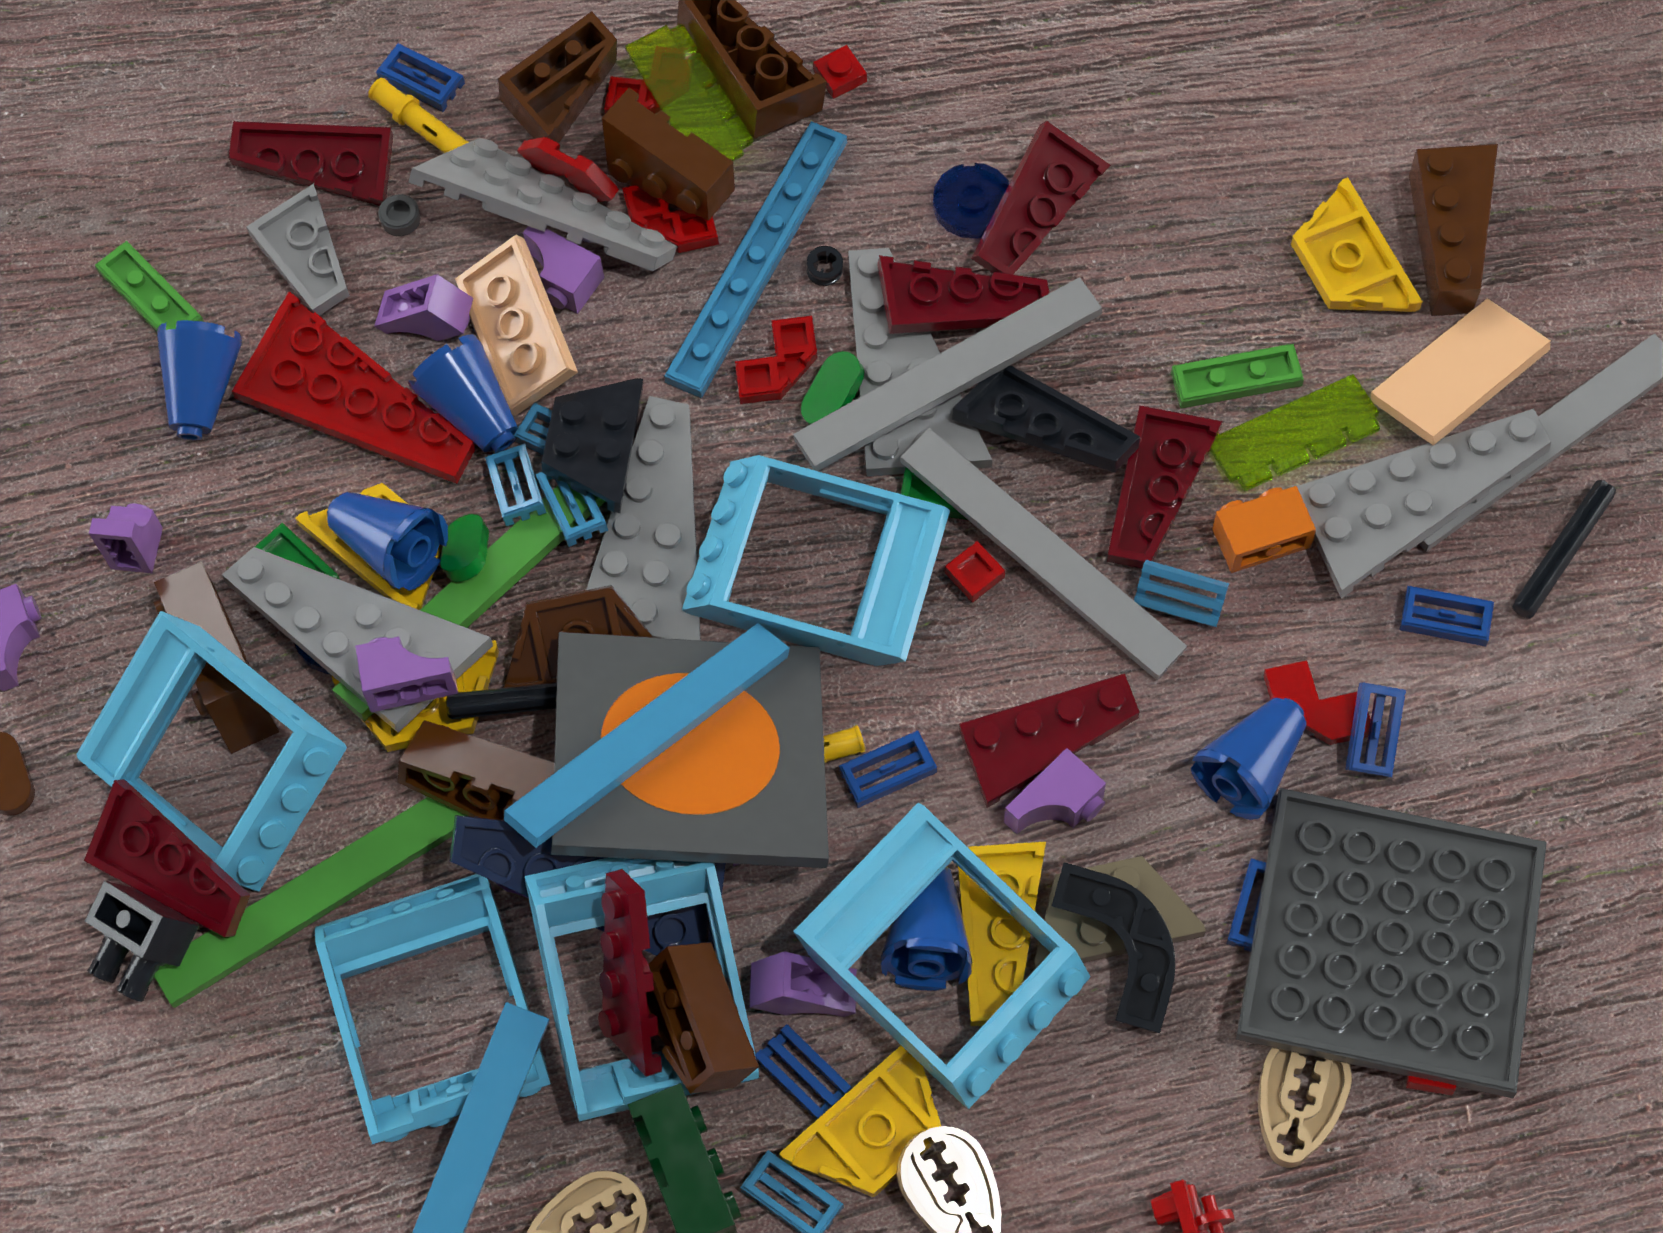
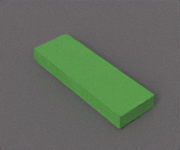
[95,241,204,332]
[1171,344,1304,409]

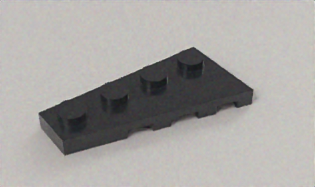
[952,365,1140,473]

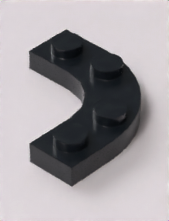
[1052,862,1176,1033]

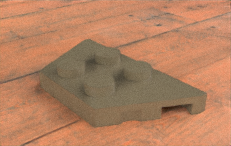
[1034,856,1206,970]

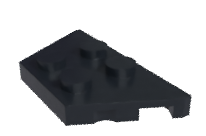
[542,378,643,513]

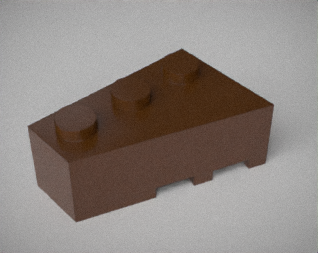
[498,11,617,143]
[602,88,735,221]
[646,942,759,1094]

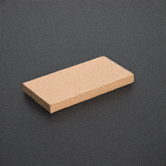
[455,235,578,416]
[1371,298,1551,445]

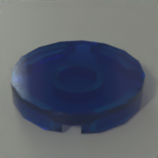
[933,163,1010,239]

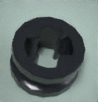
[806,246,843,286]

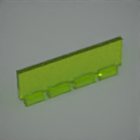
[625,24,754,161]
[1210,374,1380,491]

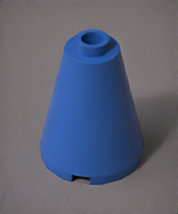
[157,320,242,440]
[408,334,518,453]
[327,492,448,590]
[1191,698,1307,820]
[881,867,972,990]

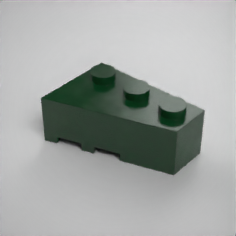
[627,1083,742,1233]

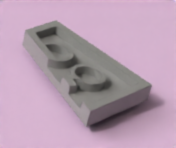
[246,183,350,316]

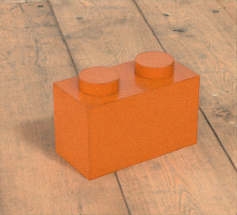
[1212,486,1316,573]

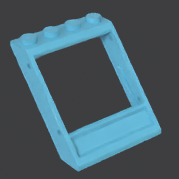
[682,455,950,666]
[76,611,347,892]
[793,803,1091,1109]
[525,857,759,1121]
[315,874,551,1144]

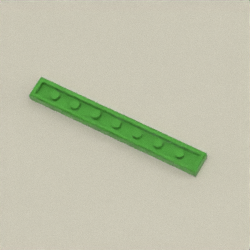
[332,483,606,722]
[154,797,467,1008]

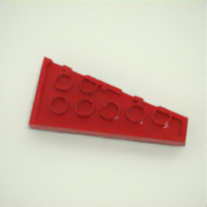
[232,291,476,484]

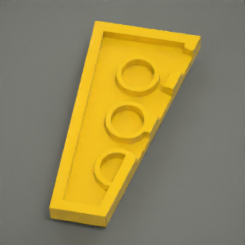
[958,841,1046,1026]

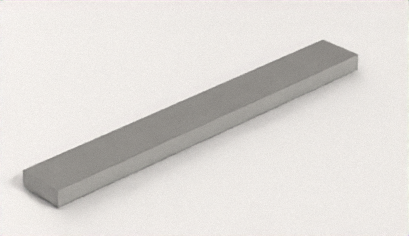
[793,277,1102,471]
[1419,333,1663,552]
[900,428,1187,681]

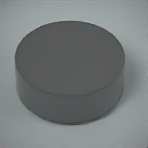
[378,194,421,236]

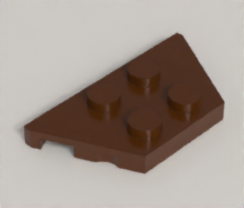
[504,585,654,688]

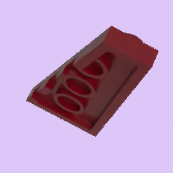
[228,121,394,206]
[971,121,1111,275]
[877,255,1050,334]
[1107,405,1223,569]
[959,674,1140,808]
[84,779,250,937]
[598,869,662,1077]

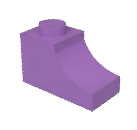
[523,226,604,314]
[375,274,473,341]
[89,503,163,573]
[0,584,42,692]
[355,636,458,713]
[1004,748,1106,834]
[750,951,857,1017]

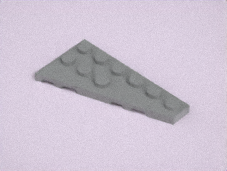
[408,138,677,271]
[848,248,992,477]
[586,396,701,640]
[1297,408,1551,599]
[222,547,493,732]

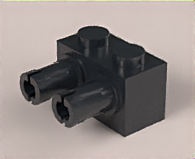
[85,880,199,1002]

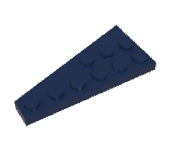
[449,815,726,956]

